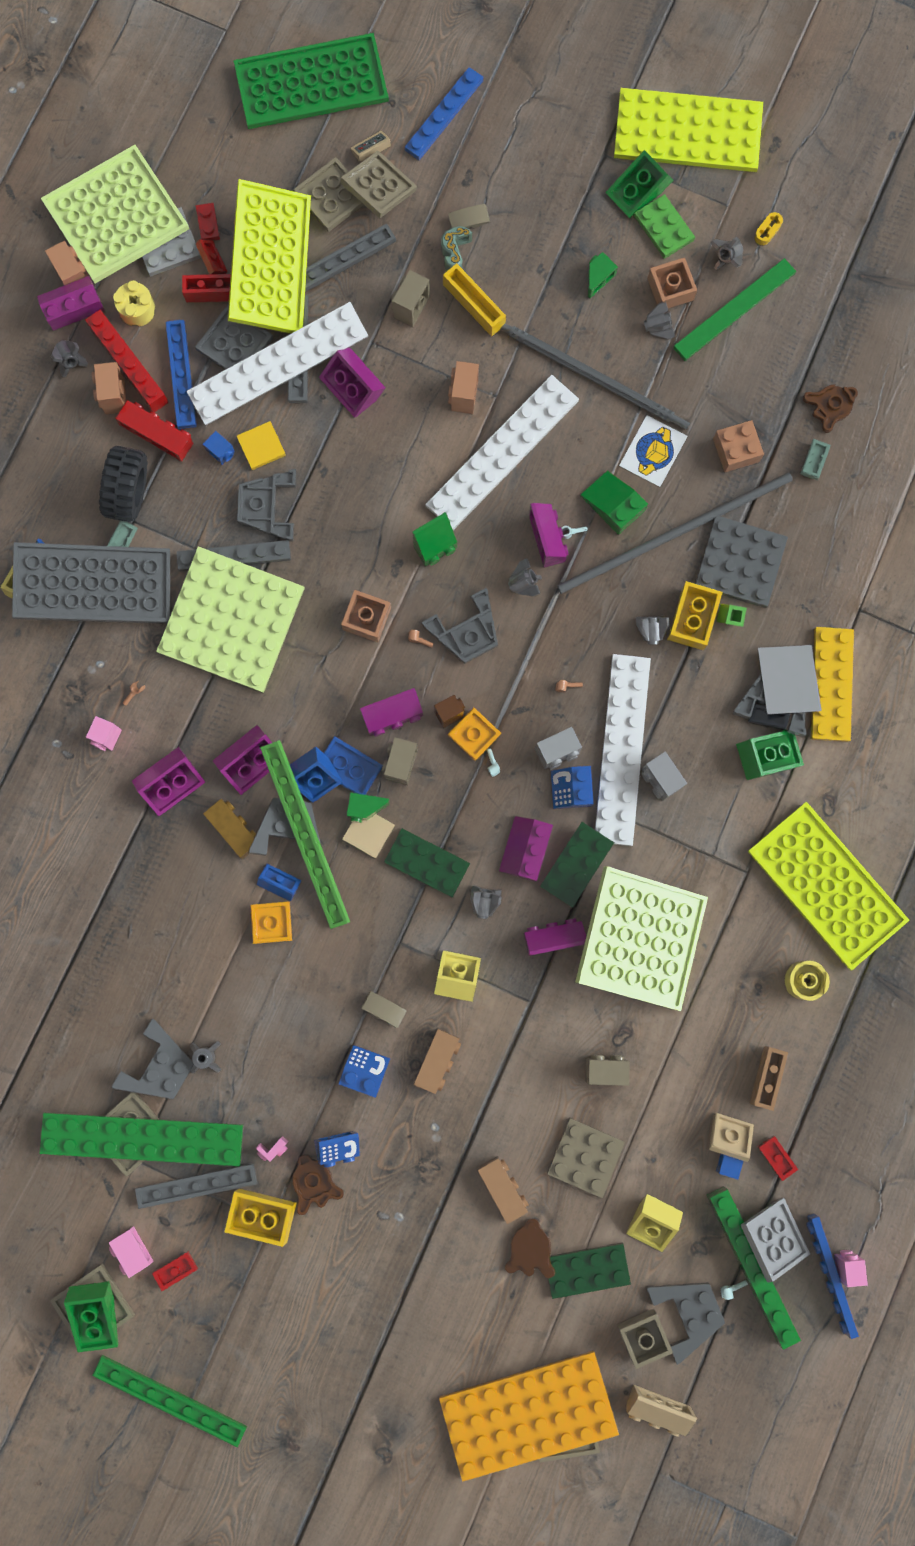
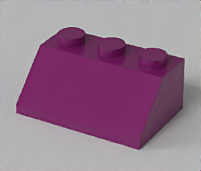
[37,276,105,331]
[319,348,386,418]
[529,503,569,568]
[360,688,423,737]
[213,725,272,795]
[132,747,206,816]
[499,816,553,882]
[523,918,587,956]

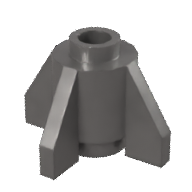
[711,237,743,270]
[644,301,675,339]
[51,340,88,377]
[508,559,542,596]
[636,615,669,644]
[470,885,502,919]
[189,1041,221,1074]

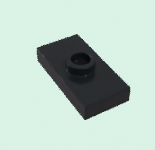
[748,704,791,731]

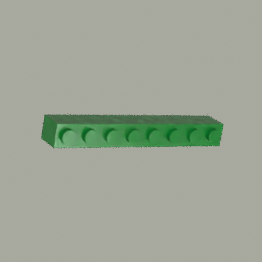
[706,1186,801,1350]

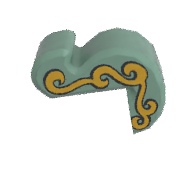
[441,226,472,271]

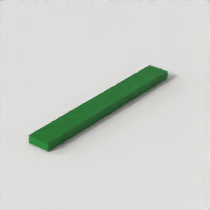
[673,258,796,361]
[92,1355,247,1448]

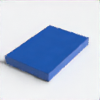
[324,736,383,795]

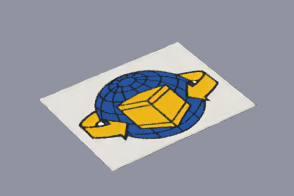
[619,415,687,487]

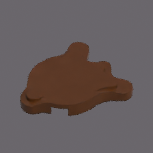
[803,384,858,433]
[293,1154,344,1215]
[505,1219,555,1278]

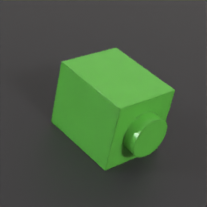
[717,603,747,627]

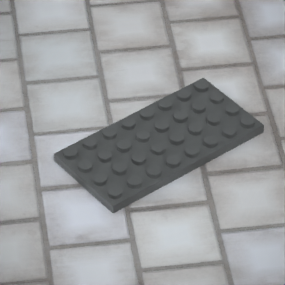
[12,542,170,624]

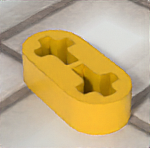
[754,212,783,246]

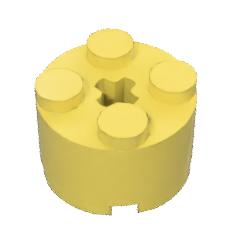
[113,280,155,326]
[785,961,830,1001]

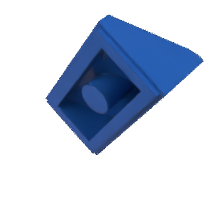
[257,864,301,901]

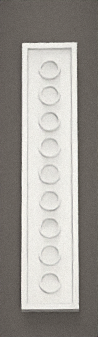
[187,302,368,425]
[426,375,579,530]
[595,654,651,846]

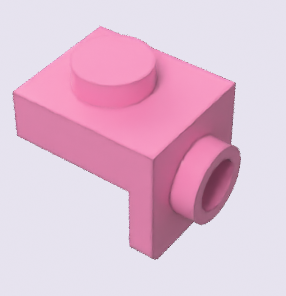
[256,1136,289,1162]

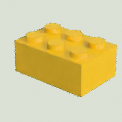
[667,581,722,650]
[225,1188,296,1247]

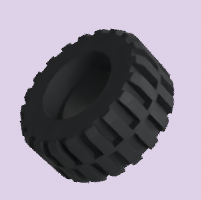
[99,446,148,523]

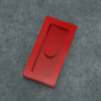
[195,203,220,241]
[195,239,228,274]
[758,1135,798,1181]
[152,1251,198,1291]

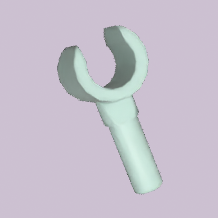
[562,526,587,539]
[487,749,500,777]
[721,1280,748,1300]

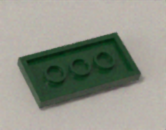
[540,822,615,908]
[384,828,470,898]
[548,1242,631,1299]

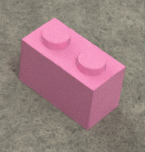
[86,716,122,751]
[109,1226,154,1278]
[834,1250,868,1287]

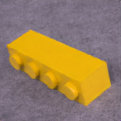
[443,263,506,337]

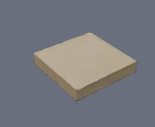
[343,814,395,859]
[709,1113,754,1162]

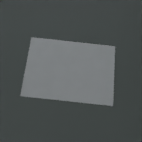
[758,645,822,714]

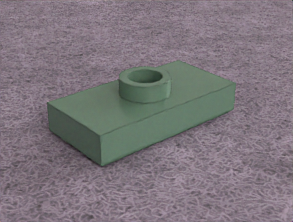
[800,439,831,480]
[107,521,138,547]

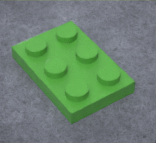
[634,194,695,259]

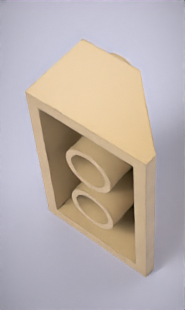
[625,1384,697,1436]

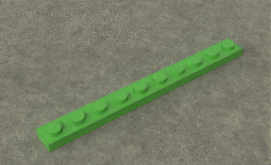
[260,740,350,929]

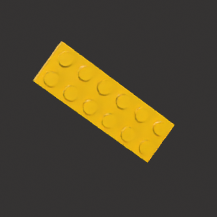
[811,627,854,742]

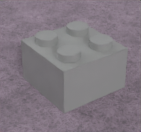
[535,727,582,770]
[641,751,687,801]

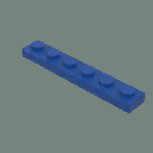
[405,67,483,160]
[166,320,197,429]
[806,1214,859,1339]

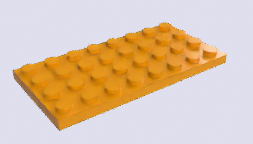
[439,1351,619,1482]

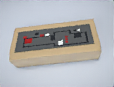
[351,131,391,163]

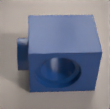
[203,431,235,465]
[716,1154,743,1180]

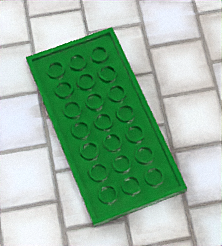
[234,33,389,129]

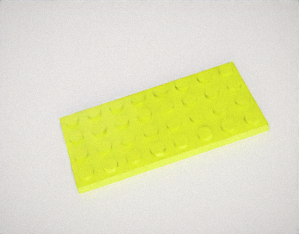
[614,88,763,172]
[228,179,311,334]
[747,802,909,971]

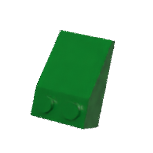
[605,150,673,218]
[580,470,648,535]
[412,512,457,567]
[736,730,804,781]
[64,1281,118,1353]

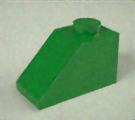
[588,252,618,299]
[347,793,389,823]

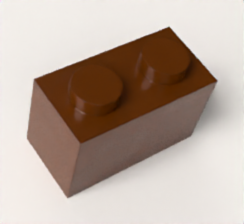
[434,695,465,729]

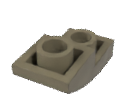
[448,204,490,228]
[361,991,407,1028]

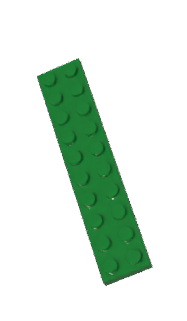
[39,1112,244,1166]

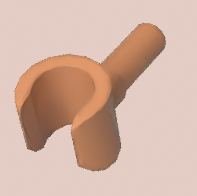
[408,630,433,648]
[555,680,583,693]
[123,681,145,705]

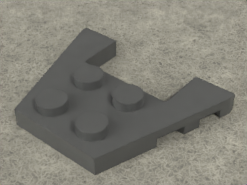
[237,469,297,542]
[422,588,498,664]
[733,674,806,737]
[248,798,320,856]
[112,1019,194,1100]
[646,1282,725,1365]

